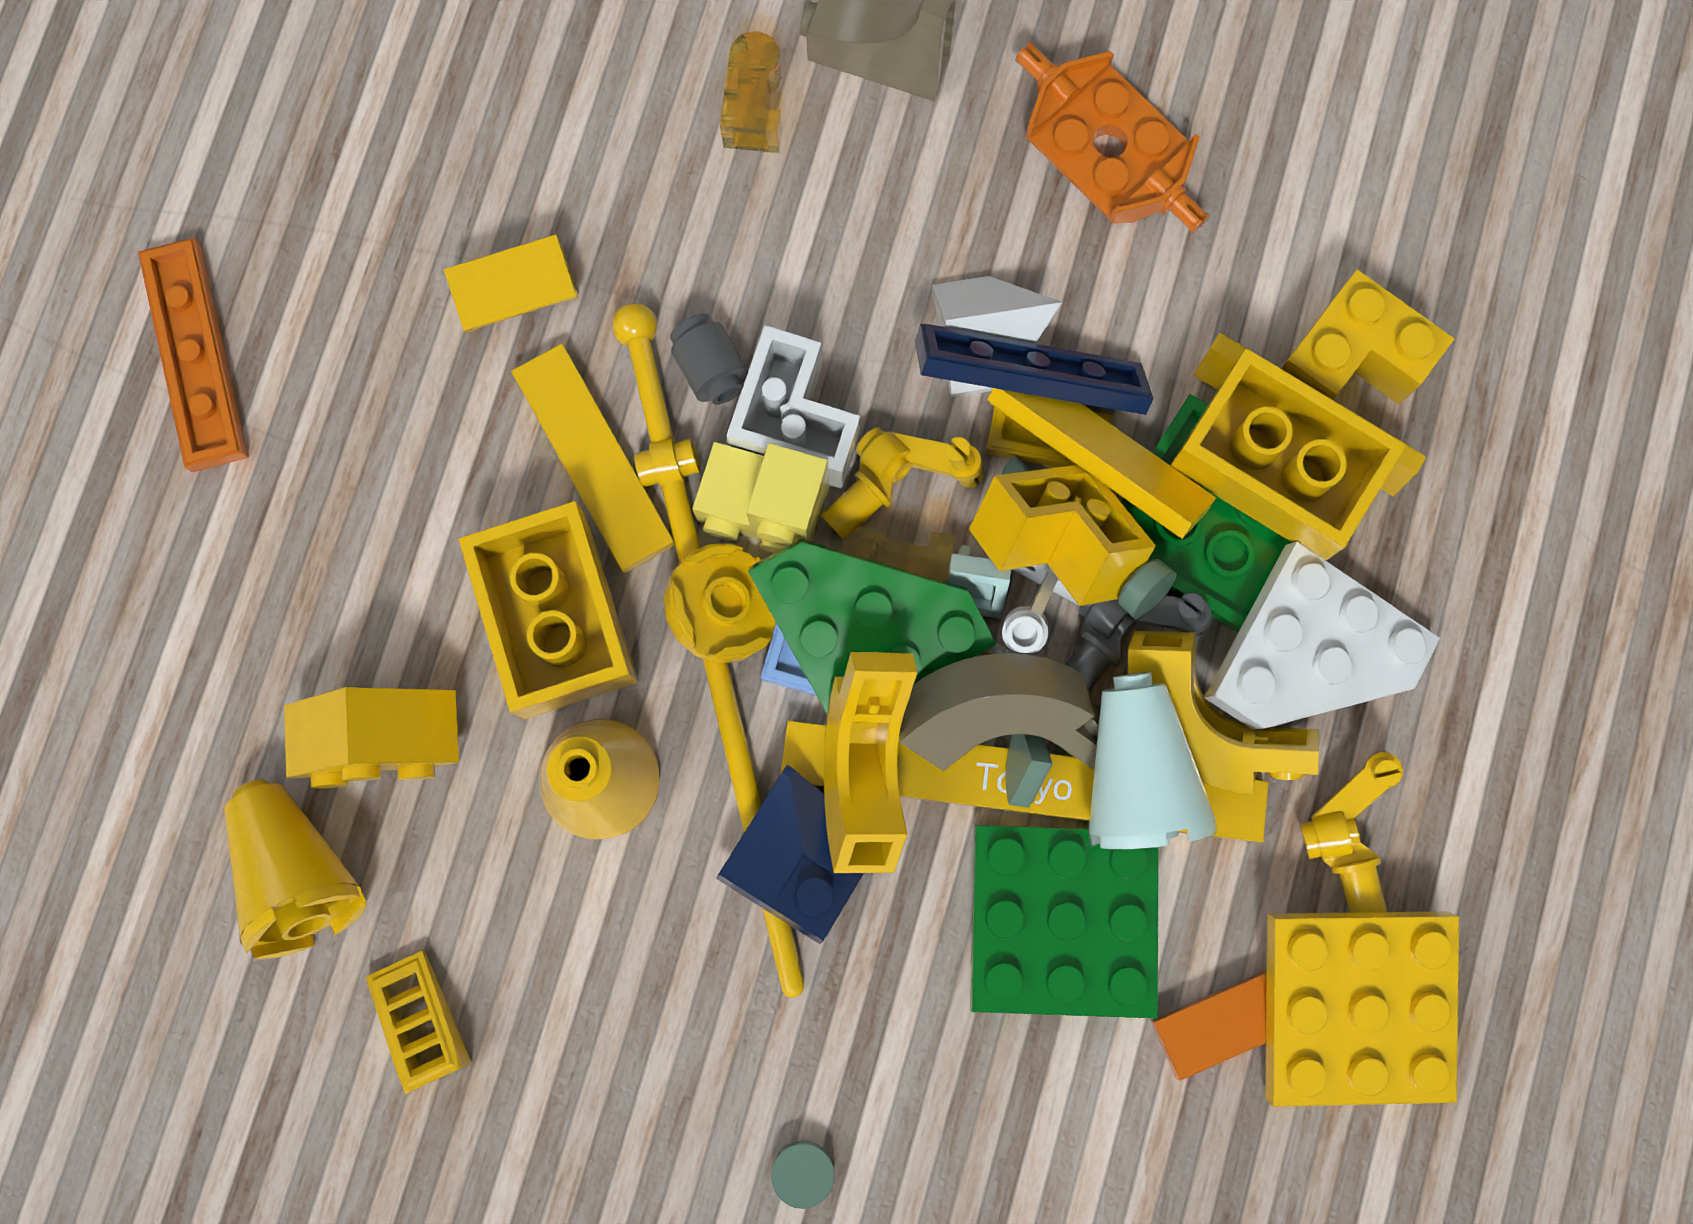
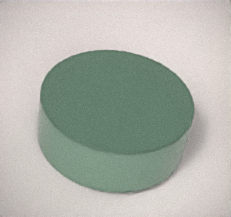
[1118,559,1177,619]
[771,1141,834,1209]

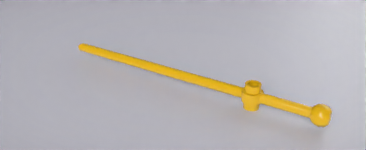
[612,303,804,998]

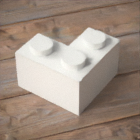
[726,325,861,489]

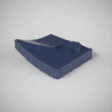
[716,765,864,944]

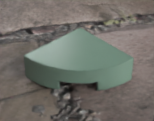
[1006,734,1053,808]

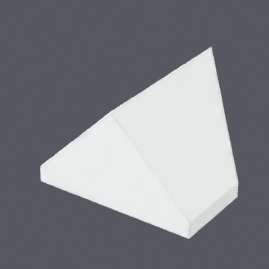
[932,276,1062,398]

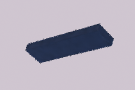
[915,323,1154,415]

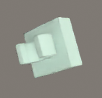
[947,545,1011,619]

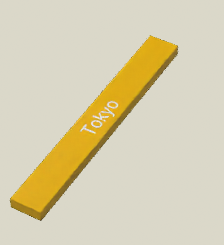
[780,721,1269,843]

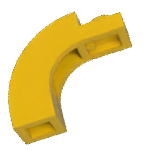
[1128,631,1319,795]
[824,652,917,873]

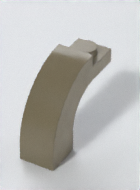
[899,653,1100,771]

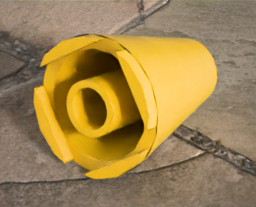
[539,719,659,839]
[224,779,367,959]

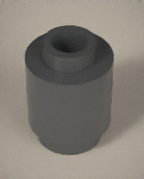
[670,314,748,405]

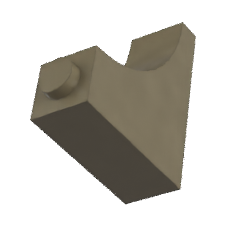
[800,0,959,102]

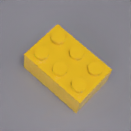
[1170,348,1407,561]
[458,501,638,720]

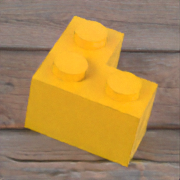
[1281,269,1455,404]
[969,465,1156,606]
[284,687,459,788]

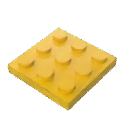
[1265,911,1459,1107]

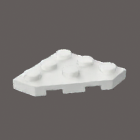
[1204,541,1440,730]

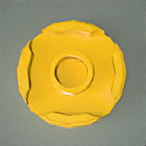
[663,543,776,664]

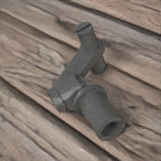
[1065,593,1212,691]

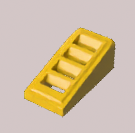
[365,950,472,1094]

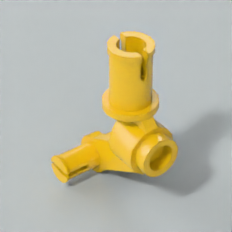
[820,427,983,542]
[1300,751,1403,913]

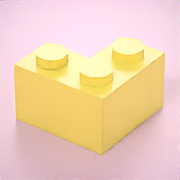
[692,442,829,554]

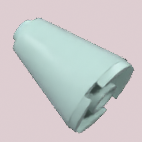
[1089,672,1217,849]

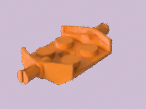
[1015,42,1211,234]

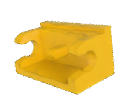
[443,234,579,333]

